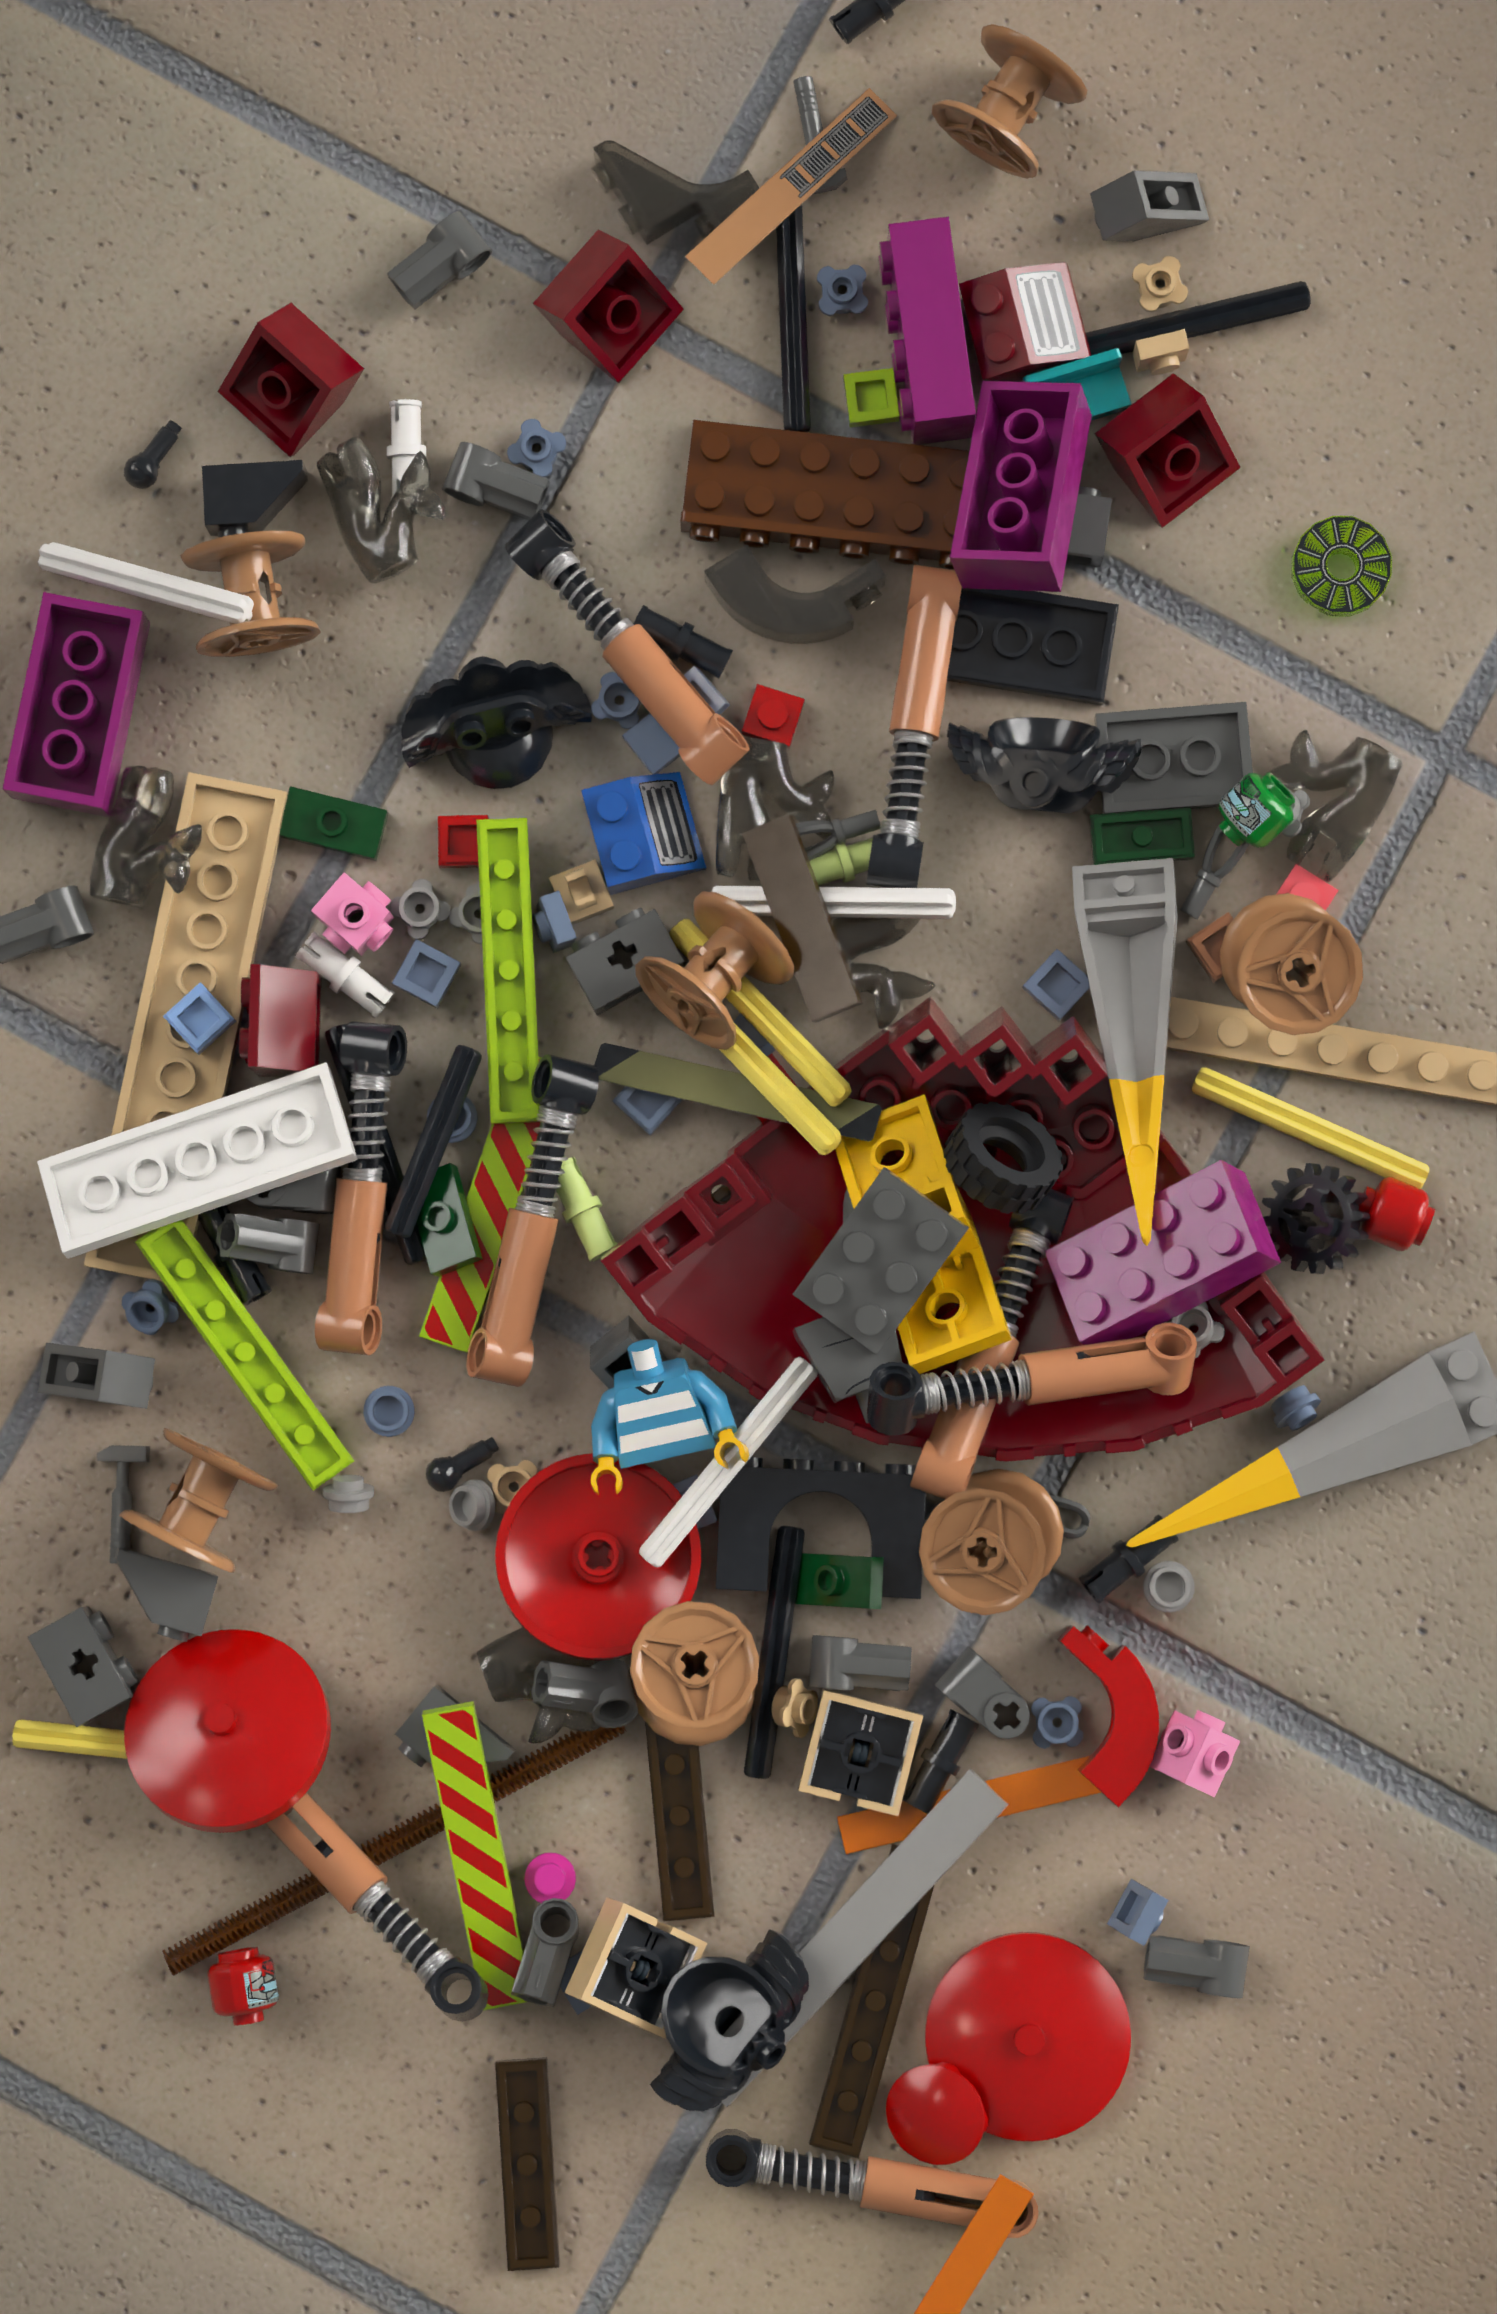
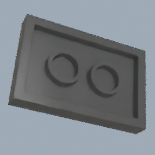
[1094,702,1253,814]
[792,1167,969,1355]

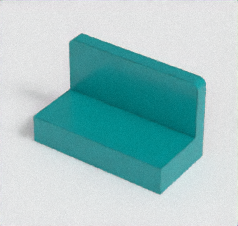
[1022,348,1132,421]

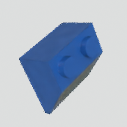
[581,772,707,895]

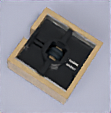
[798,1689,923,1816]
[564,1897,707,2039]

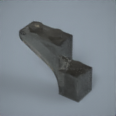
[591,140,759,245]

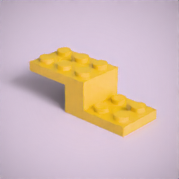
[835,1094,1012,1374]

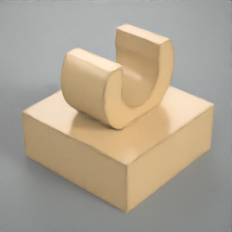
[549,859,614,925]

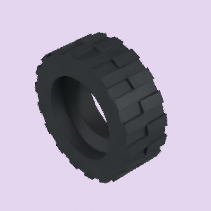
[943,1101,1063,1214]

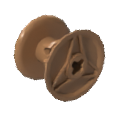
[932,24,1088,179]
[180,530,321,657]
[635,891,794,1050]
[1220,893,1363,1035]
[119,1428,279,1573]
[919,1469,1064,1615]
[630,1601,759,1746]

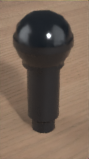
[124,420,182,489]
[426,1437,499,1492]

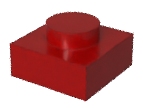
[742,684,805,749]

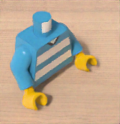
[591,1339,749,1495]

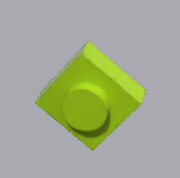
[843,368,900,428]

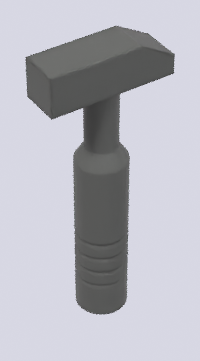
[793,76,848,195]
[97,1445,150,1564]

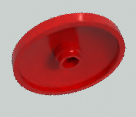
[495,1453,701,1660]
[124,1629,331,1833]
[925,1932,1131,2142]

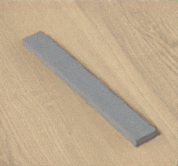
[722,1769,1009,2107]

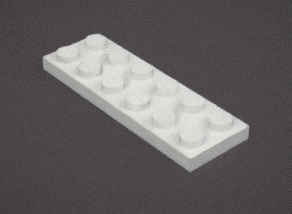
[37,1063,358,1259]

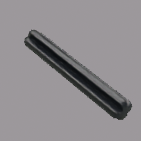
[385,1045,482,1238]

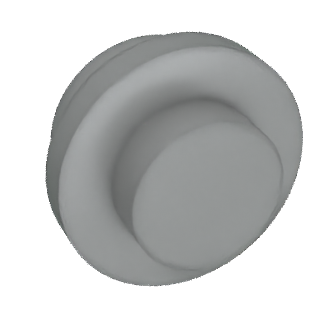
[323,1475,374,1513]
[449,1480,496,1531]
[1143,1561,1195,1612]

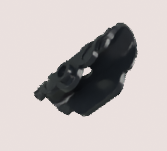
[401,656,592,789]
[947,717,1142,814]
[650,1929,809,2111]

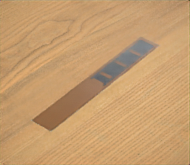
[685,88,897,285]

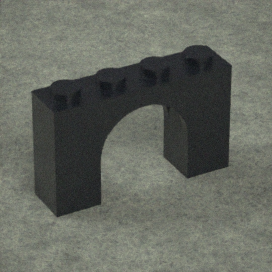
[716,1457,926,1599]

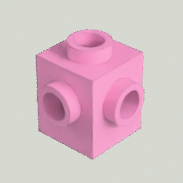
[311,873,394,956]
[1149,1710,1240,1797]

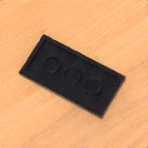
[947,588,1119,706]

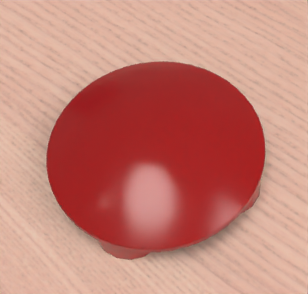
[886,2062,988,2165]

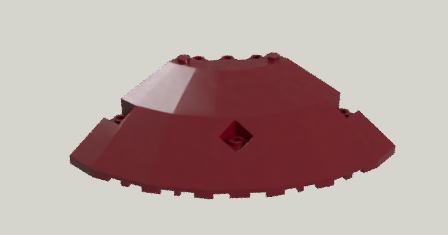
[601,996,1325,1462]

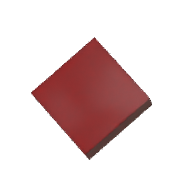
[438,815,489,868]

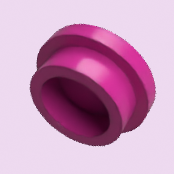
[524,1852,576,1903]

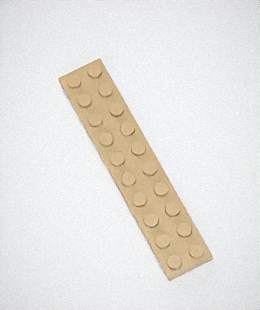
[84,772,288,1282]

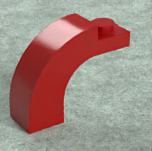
[1057,1625,1159,1808]

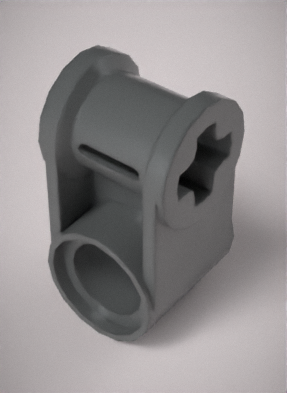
[247,1166,341,1214]
[934,1646,1030,1739]

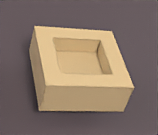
[1132,329,1190,375]

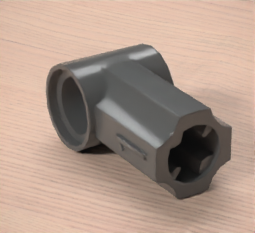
[387,211,492,310]
[442,442,550,520]
[0,885,94,964]
[216,1213,320,1274]
[808,1635,912,1691]
[531,1659,638,1728]
[511,1898,579,2007]
[1143,1935,1250,1998]

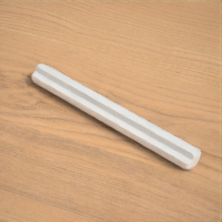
[38,542,254,624]
[711,886,956,919]
[639,1357,818,1568]

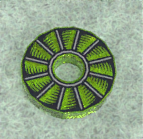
[1291,516,1392,617]

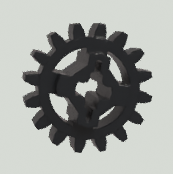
[1262,1163,1370,1274]

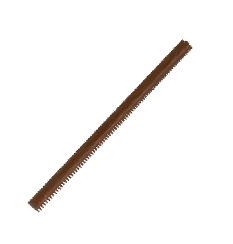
[162,1719,627,1976]

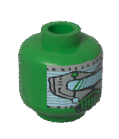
[1219,772,1295,848]

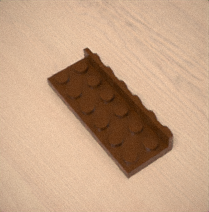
[680,420,969,570]

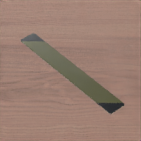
[594,1043,882,1141]

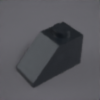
[202,460,308,538]

